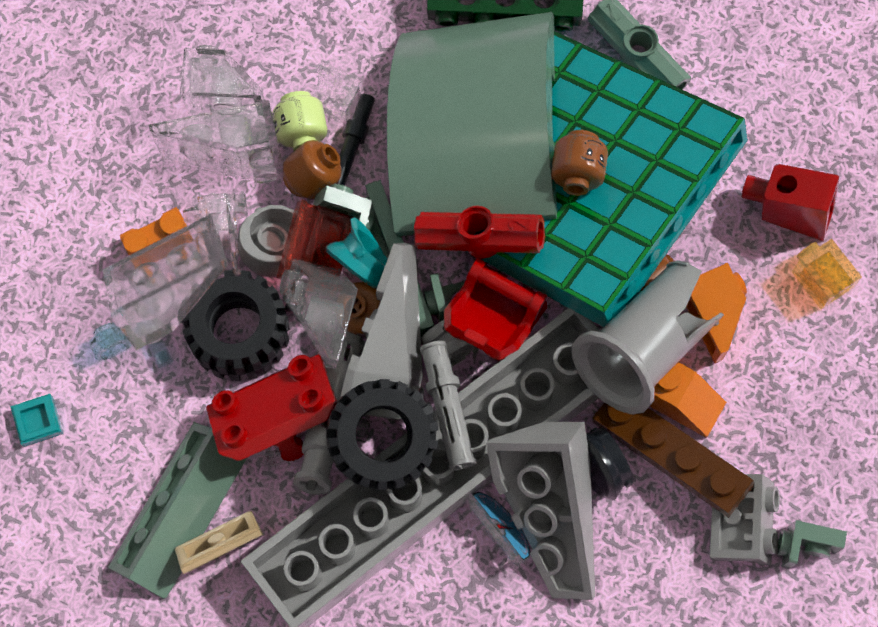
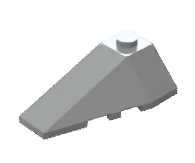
[340,243,424,420]
[486,422,595,600]

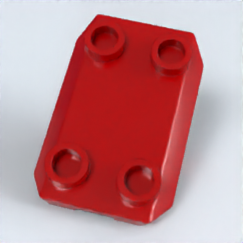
[444,258,547,360]
[206,354,337,461]

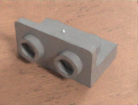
[710,474,780,565]

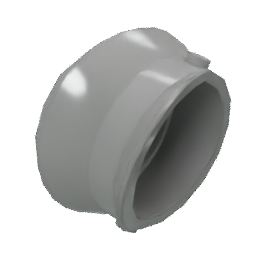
[237,205,309,276]

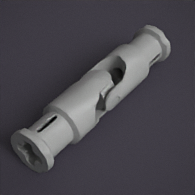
[293,332,366,495]

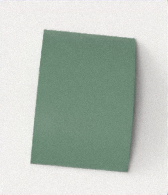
[387,12,557,237]

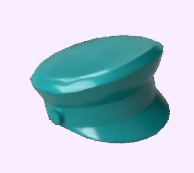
[326,218,388,289]

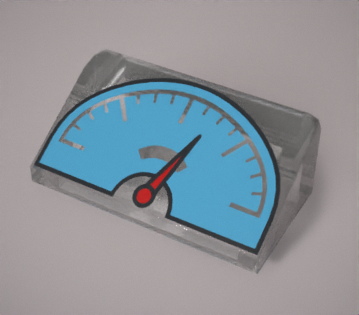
[465,488,533,570]

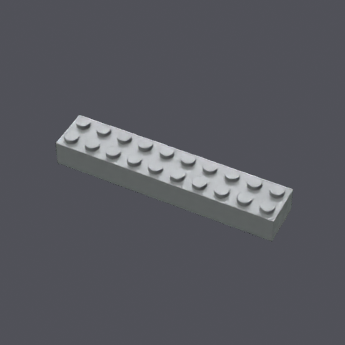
[241,308,600,627]

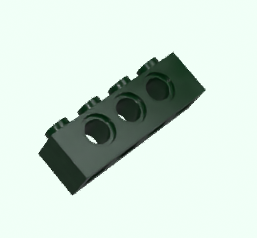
[427,0,583,32]

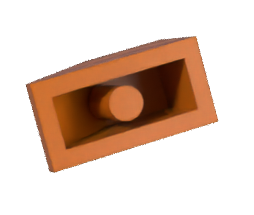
[686,263,747,364]
[650,362,727,438]

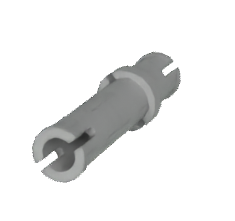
[420,341,476,471]

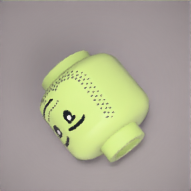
[273,91,328,150]

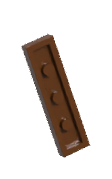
[592,402,754,518]

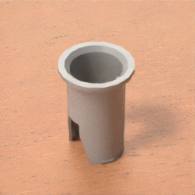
[572,260,724,414]

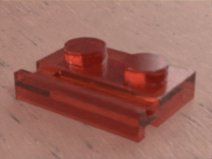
[276,199,354,296]

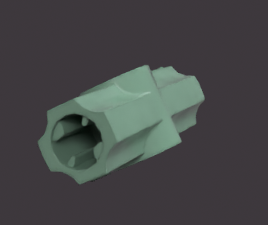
[588,0,691,90]

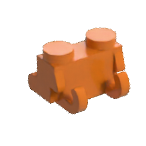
[119,207,195,281]

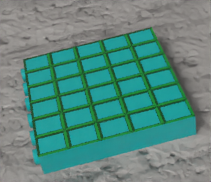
[466,31,748,327]

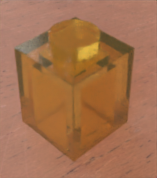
[792,239,862,310]

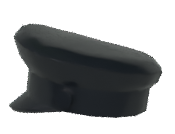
[586,427,636,501]

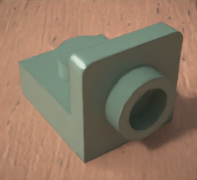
[777,520,847,568]

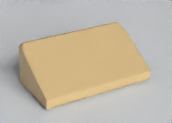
[175,511,263,574]

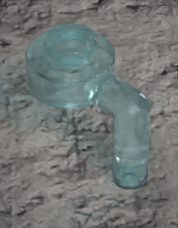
[89,321,173,368]

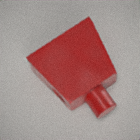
[741,164,840,242]

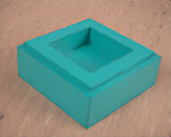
[10,394,63,447]

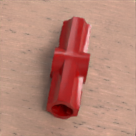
[414,205,545,259]

